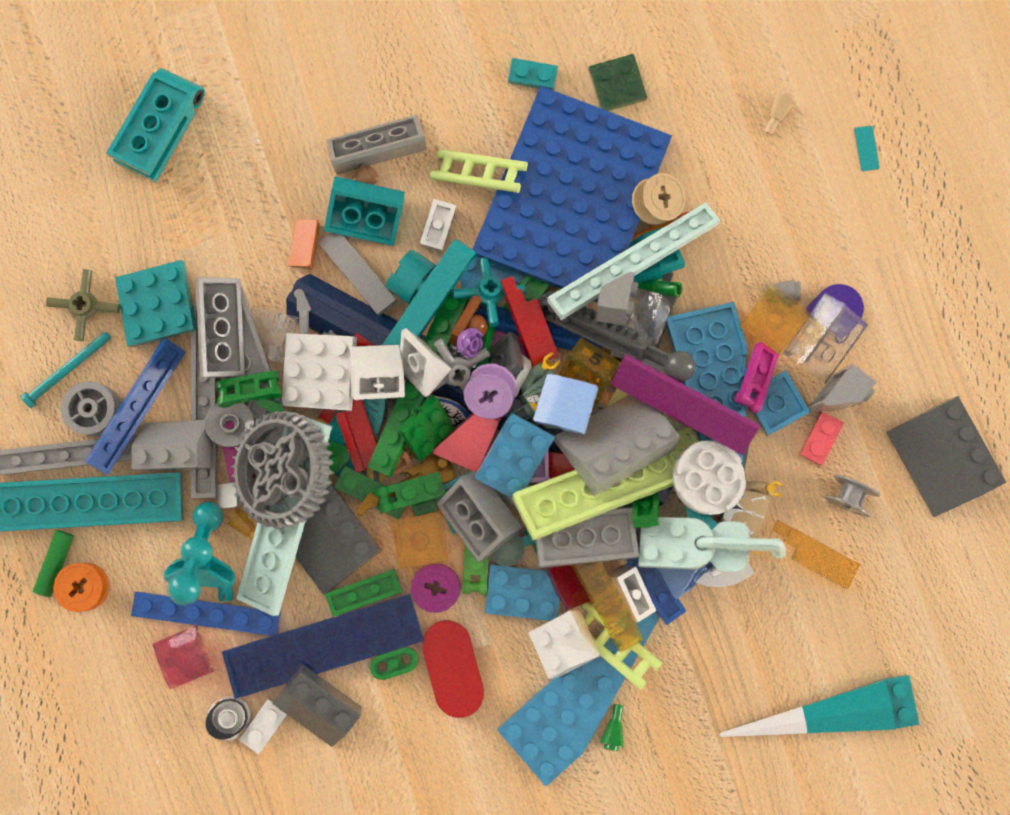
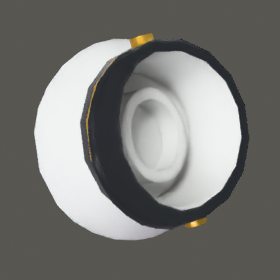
[205,696,251,741]

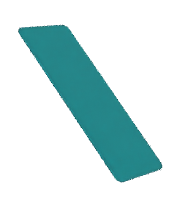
[854,126,880,171]

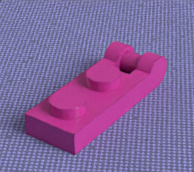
[735,342,779,413]

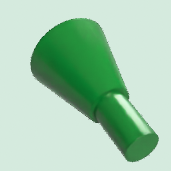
[600,704,624,752]

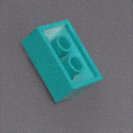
[324,176,405,246]

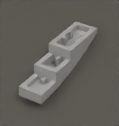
[318,233,398,316]

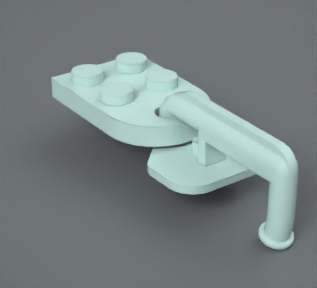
[638,517,786,572]

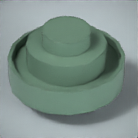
[490,534,524,566]

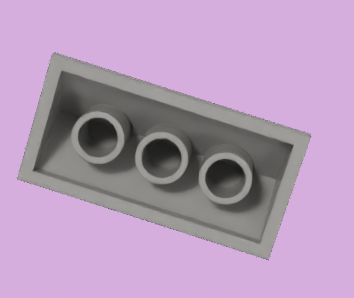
[327,115,427,175]
[196,277,245,378]

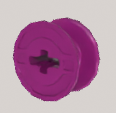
[411,563,461,613]

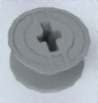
[824,475,880,517]

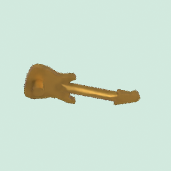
[356,451,455,516]

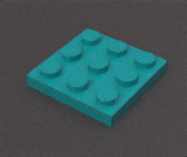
[115,260,197,347]

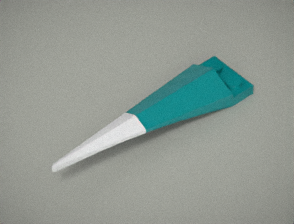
[719,674,920,737]

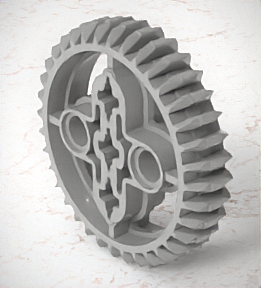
[230,411,333,528]

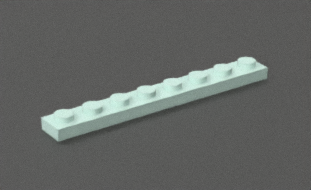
[547,203,720,320]

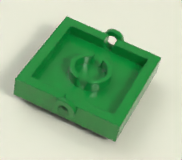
[398,395,454,462]

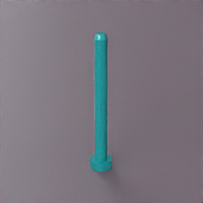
[20,332,111,409]

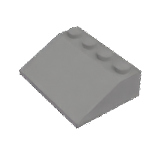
[554,395,680,496]

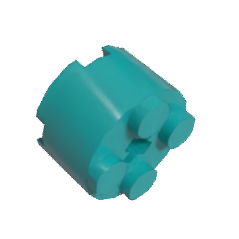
[385,250,436,305]

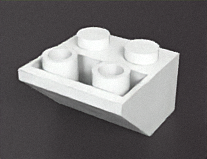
[349,345,405,400]

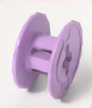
[464,364,517,419]

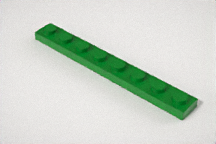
[367,292,470,477]

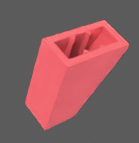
[433,413,503,471]

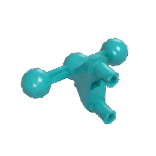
[164,501,236,605]

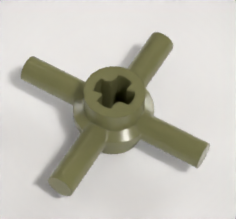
[46,269,120,341]

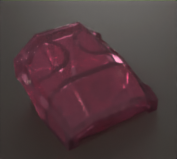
[152,626,214,690]

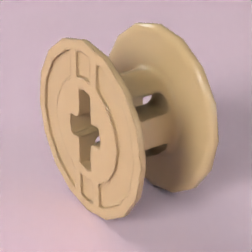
[632,173,686,225]

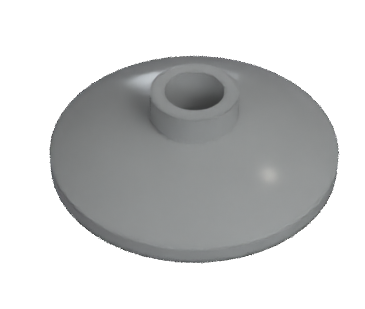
[204,402,254,447]

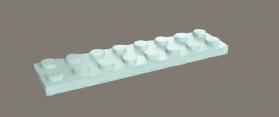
[236,417,332,616]

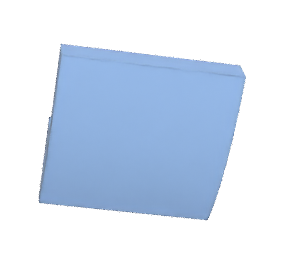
[533,374,599,434]

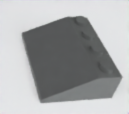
[886,396,1006,517]
[295,478,382,595]

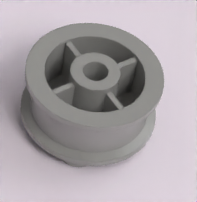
[61,381,121,436]

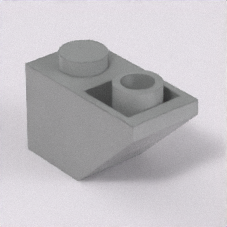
[596,272,638,326]

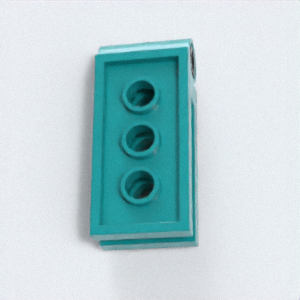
[106,68,205,183]

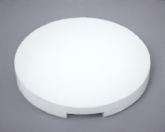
[673,440,746,515]

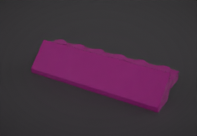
[610,354,761,455]

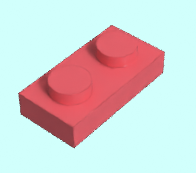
[799,412,844,466]

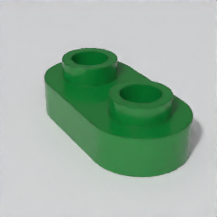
[370,647,419,680]

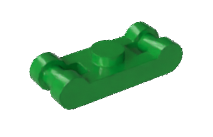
[216,371,281,408]

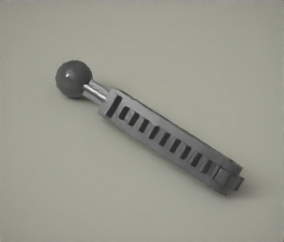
[538,291,695,382]

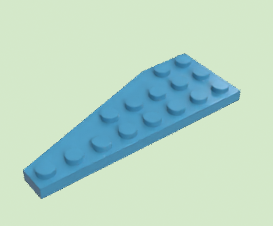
[664,302,748,498]
[497,612,660,786]

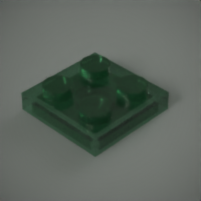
[588,53,647,111]

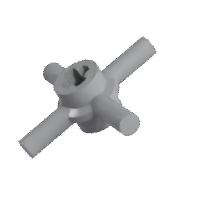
[431,339,490,393]

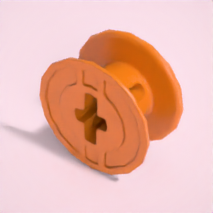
[53,562,110,612]

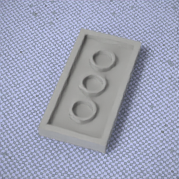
[536,508,639,568]

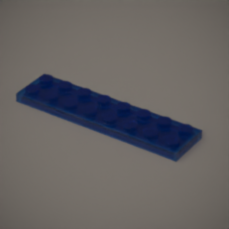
[222,594,424,699]

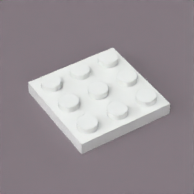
[282,333,357,411]

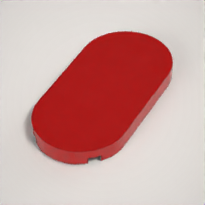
[422,620,484,718]

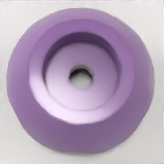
[457,328,483,358]

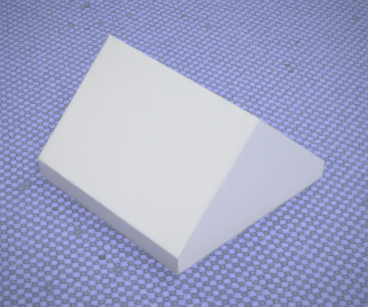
[400,329,452,396]

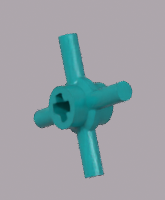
[452,258,526,327]

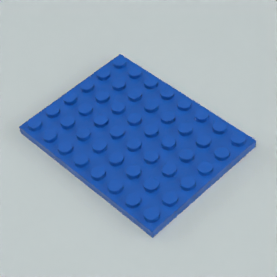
[472,86,672,303]

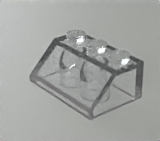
[783,294,868,384]

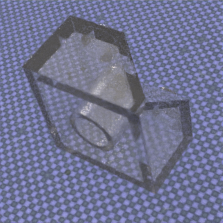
[626,288,672,347]

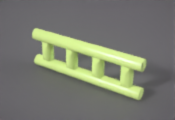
[430,149,528,193]
[582,602,663,690]

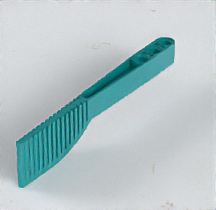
[329,239,477,477]

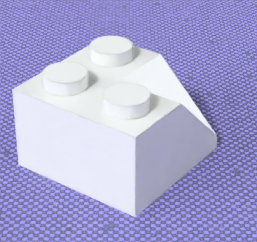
[529,611,601,678]

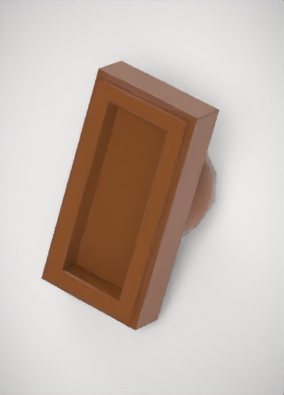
[449,295,488,347]

